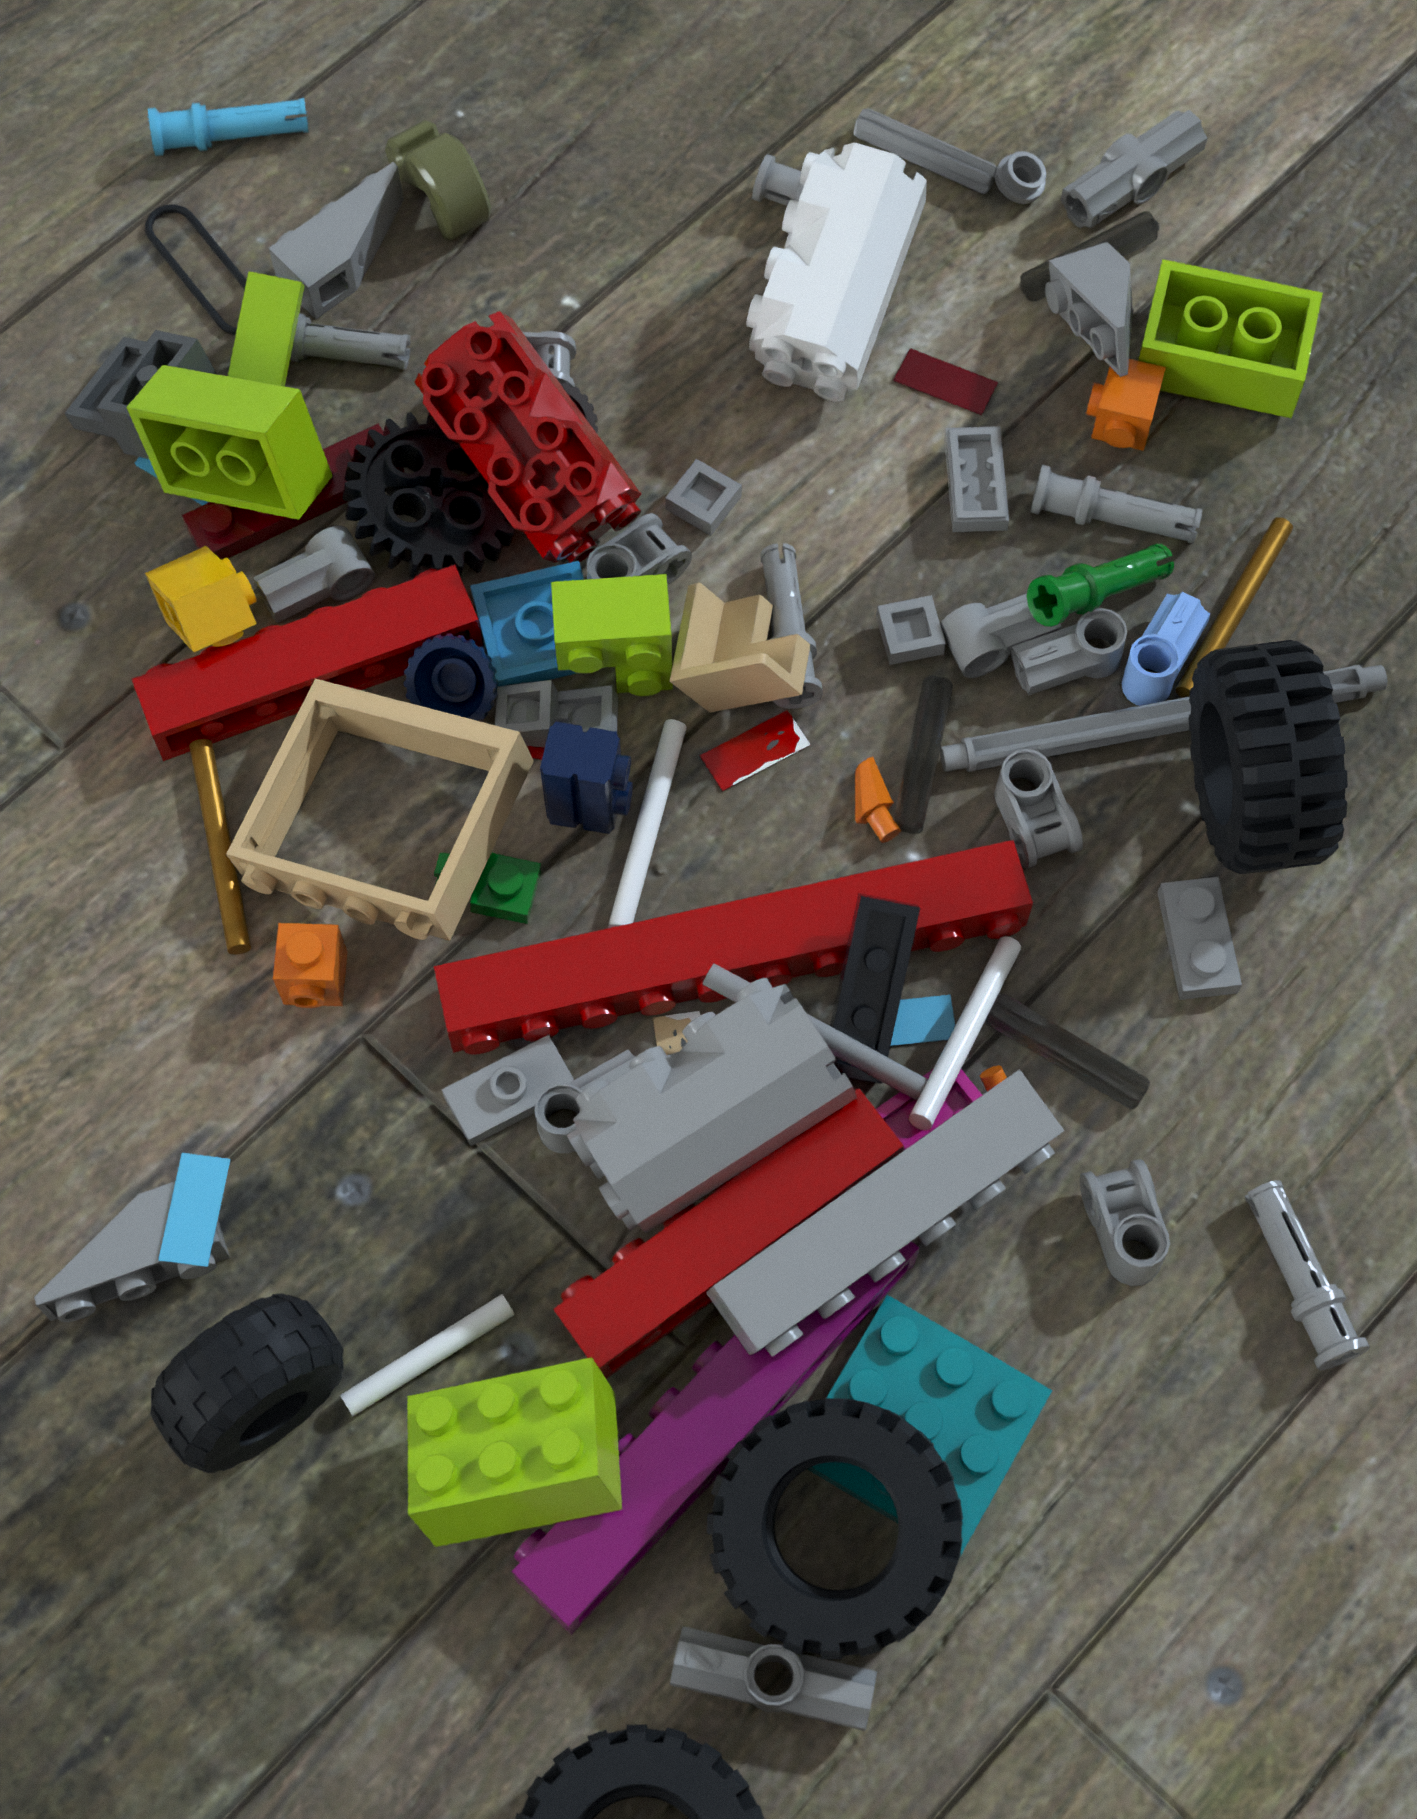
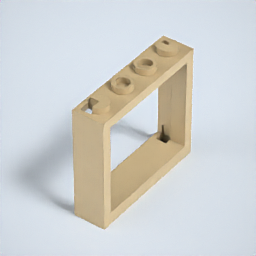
[226,679,534,941]

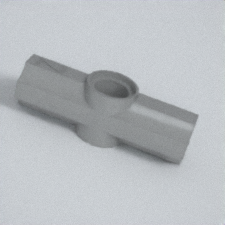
[1061,110,1208,229]
[670,1626,877,1731]

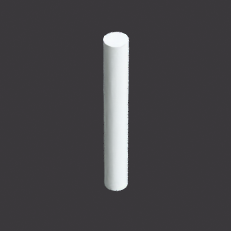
[340,1294,515,1416]

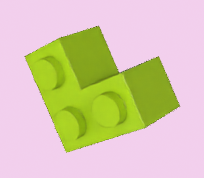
[551,574,673,696]

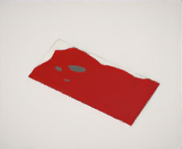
[699,710,811,791]

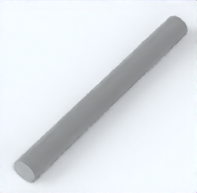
[703,963,928,1101]

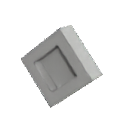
[665,459,742,536]
[876,595,946,665]

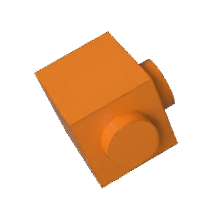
[1086,359,1166,451]
[273,923,348,1008]

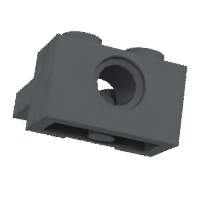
[65,330,217,459]

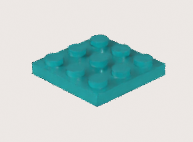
[807,1295,1053,1556]

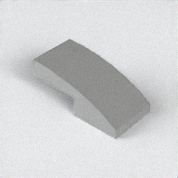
[495,680,618,747]

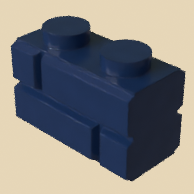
[540,721,633,834]

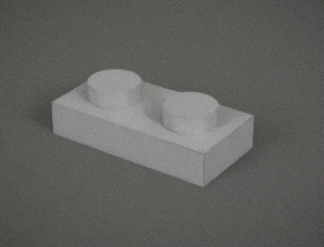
[1157,877,1242,1000]

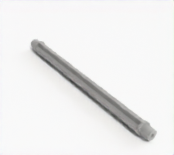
[940,665,1387,772]

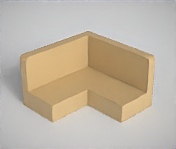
[670,583,810,713]

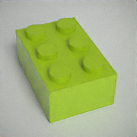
[1138,259,1323,418]
[126,365,333,520]
[407,1357,622,1547]

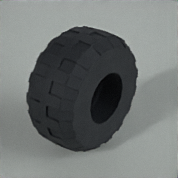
[150,1293,344,1473]

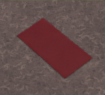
[893,348,998,415]

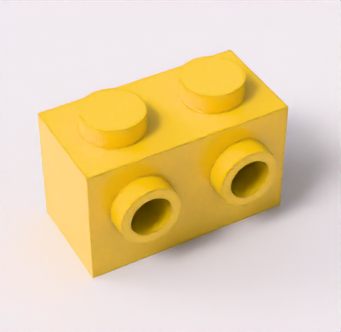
[145,546,257,652]

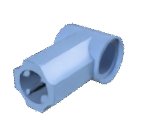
[1121,592,1210,706]

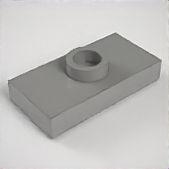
[944,426,1009,532]
[441,1035,574,1146]

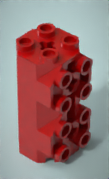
[414,311,641,563]

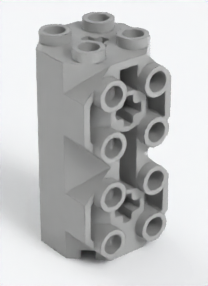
[567,978,857,1233]

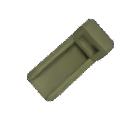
[385,120,491,240]

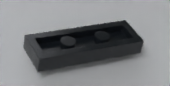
[830,893,920,1084]

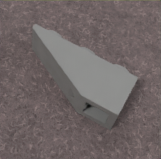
[269,162,404,319]
[1045,242,1133,377]
[34,1181,230,1322]

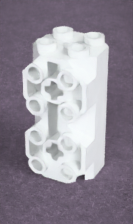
[746,142,927,402]

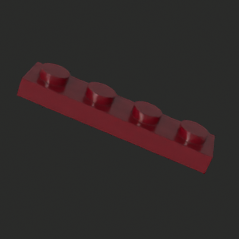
[181,423,405,560]

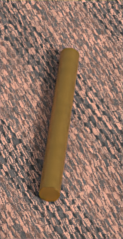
[1175,517,1293,698]
[189,739,251,955]

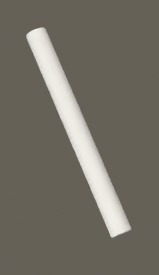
[608,719,687,928]
[909,936,1021,1130]

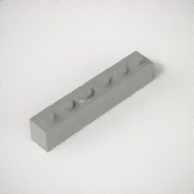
[706,1069,1064,1357]

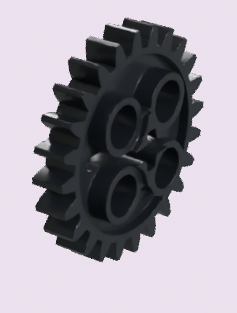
[342,412,515,578]

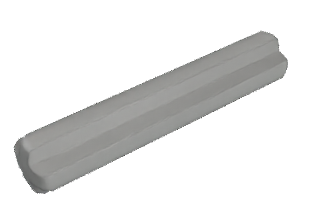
[854,108,997,194]

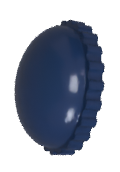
[403,633,498,721]

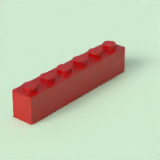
[132,565,483,761]
[553,1088,904,1379]

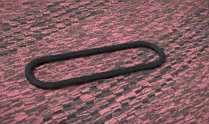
[145,204,247,335]

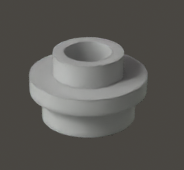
[995,151,1046,204]

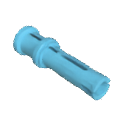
[148,98,309,156]

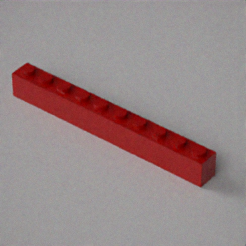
[434,840,1033,1055]

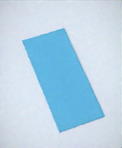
[890,995,955,1046]
[158,1153,231,1267]

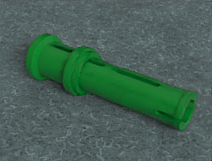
[1027,544,1174,627]

